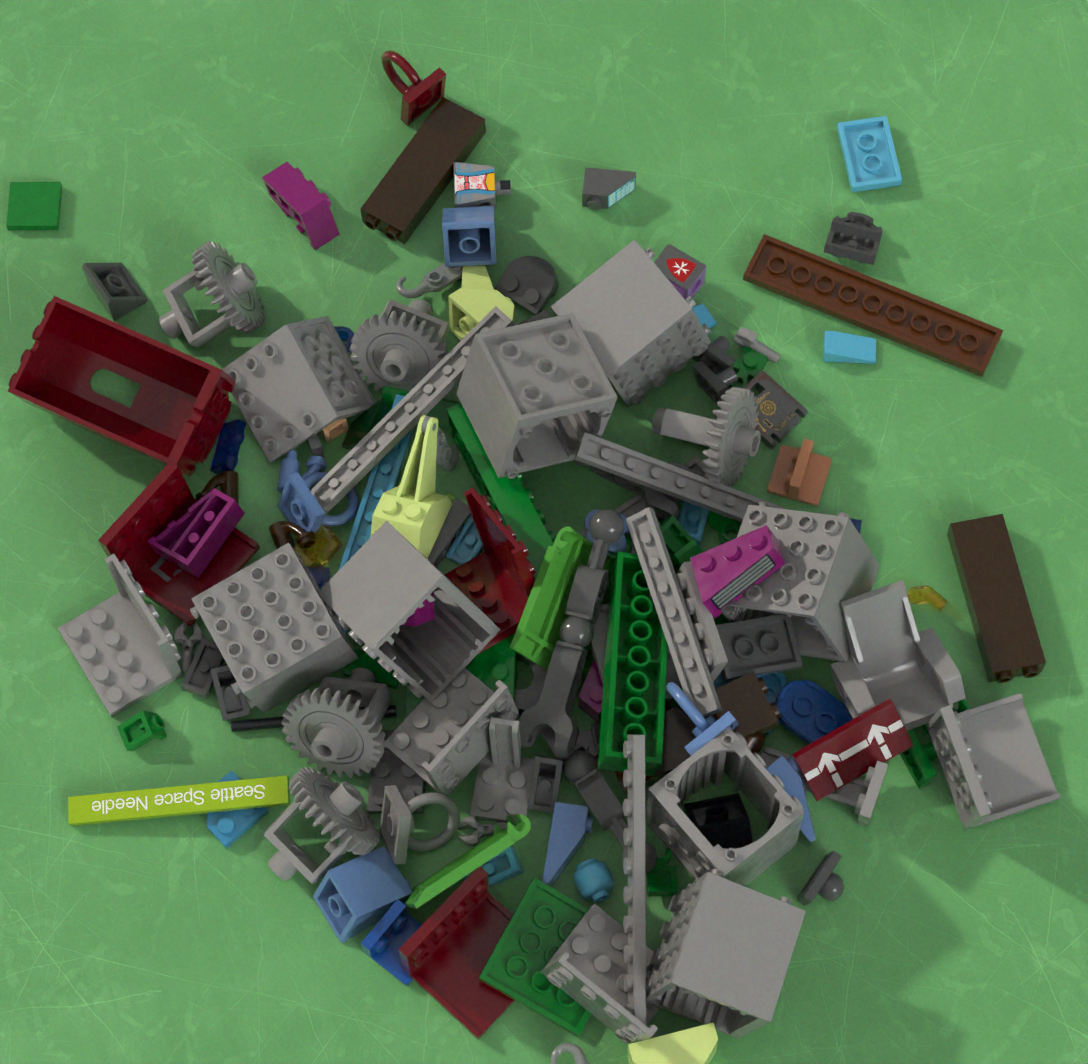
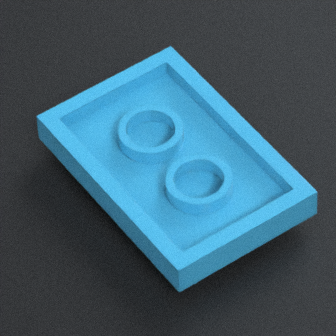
[837,116,902,193]

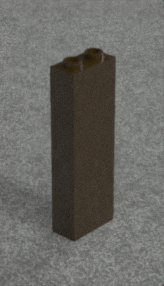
[360,97,486,244]
[947,514,1046,683]
[614,672,781,796]

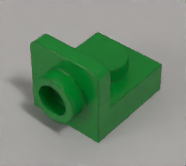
[117,710,167,752]

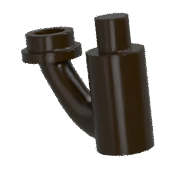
[195,471,239,504]
[269,521,316,552]

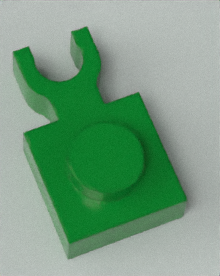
[728,346,768,388]
[647,848,677,896]

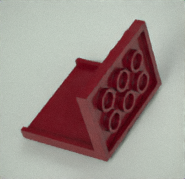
[98,461,260,627]
[444,488,536,654]
[399,866,515,1040]

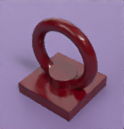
[381,51,446,126]

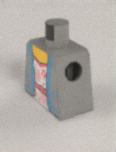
[454,162,511,210]

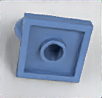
[277,472,359,536]
[666,682,739,755]

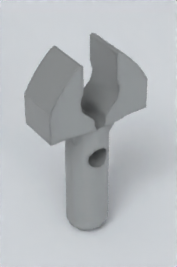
[733,327,780,363]
[174,623,204,674]
[458,816,508,847]

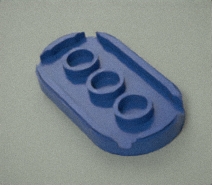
[775,680,853,745]

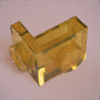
[294,525,343,567]

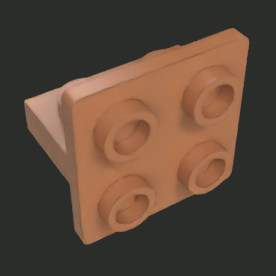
[767,439,832,506]

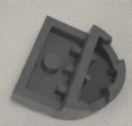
[824,212,882,265]
[494,256,558,315]

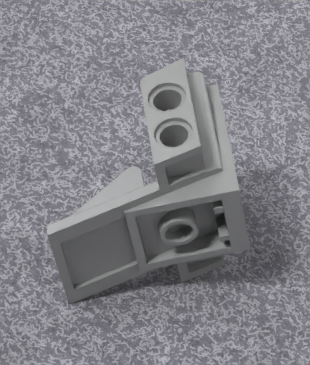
[830,580,966,730]

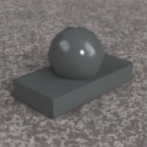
[797,851,844,906]

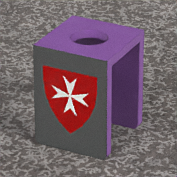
[654,244,706,299]

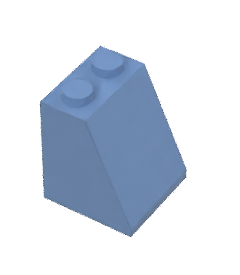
[442,206,497,267]
[313,846,413,943]

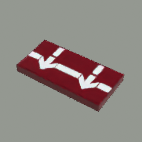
[792,698,914,801]

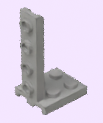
[470,715,535,822]
[761,747,888,827]

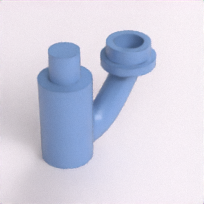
[277,450,326,493]

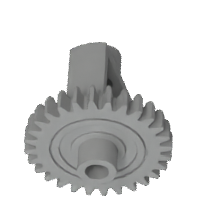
[159,241,265,347]
[350,299,449,391]
[652,387,761,487]
[281,668,391,778]
[264,767,381,884]

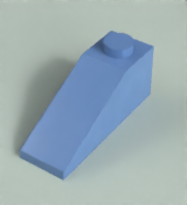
[766,755,816,842]
[542,802,593,887]

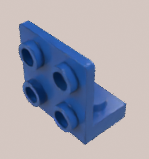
[361,899,422,986]

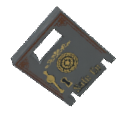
[744,370,808,449]

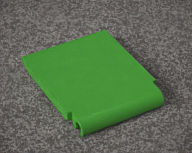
[510,526,614,691]
[404,814,531,909]

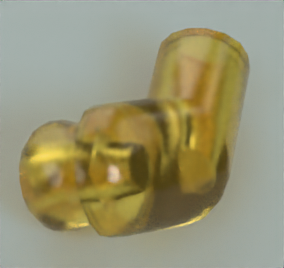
[907,586,948,612]

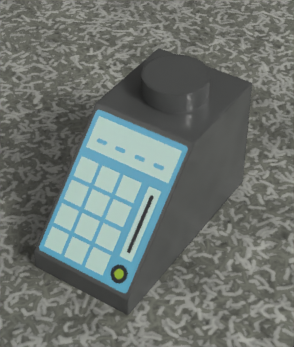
[582,167,636,210]

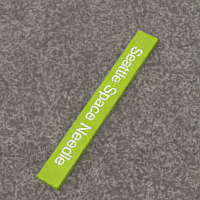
[68,775,290,826]

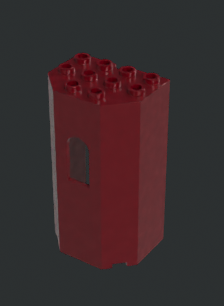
[8,296,235,477]

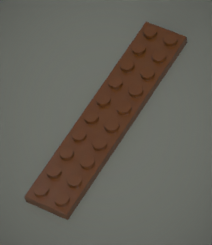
[743,234,1003,377]

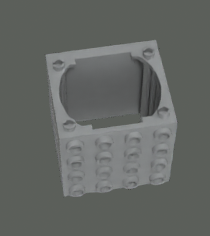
[551,239,711,407]
[456,313,618,479]
[721,502,880,662]
[318,521,501,702]
[190,543,359,713]
[646,727,804,886]
[646,869,806,1039]

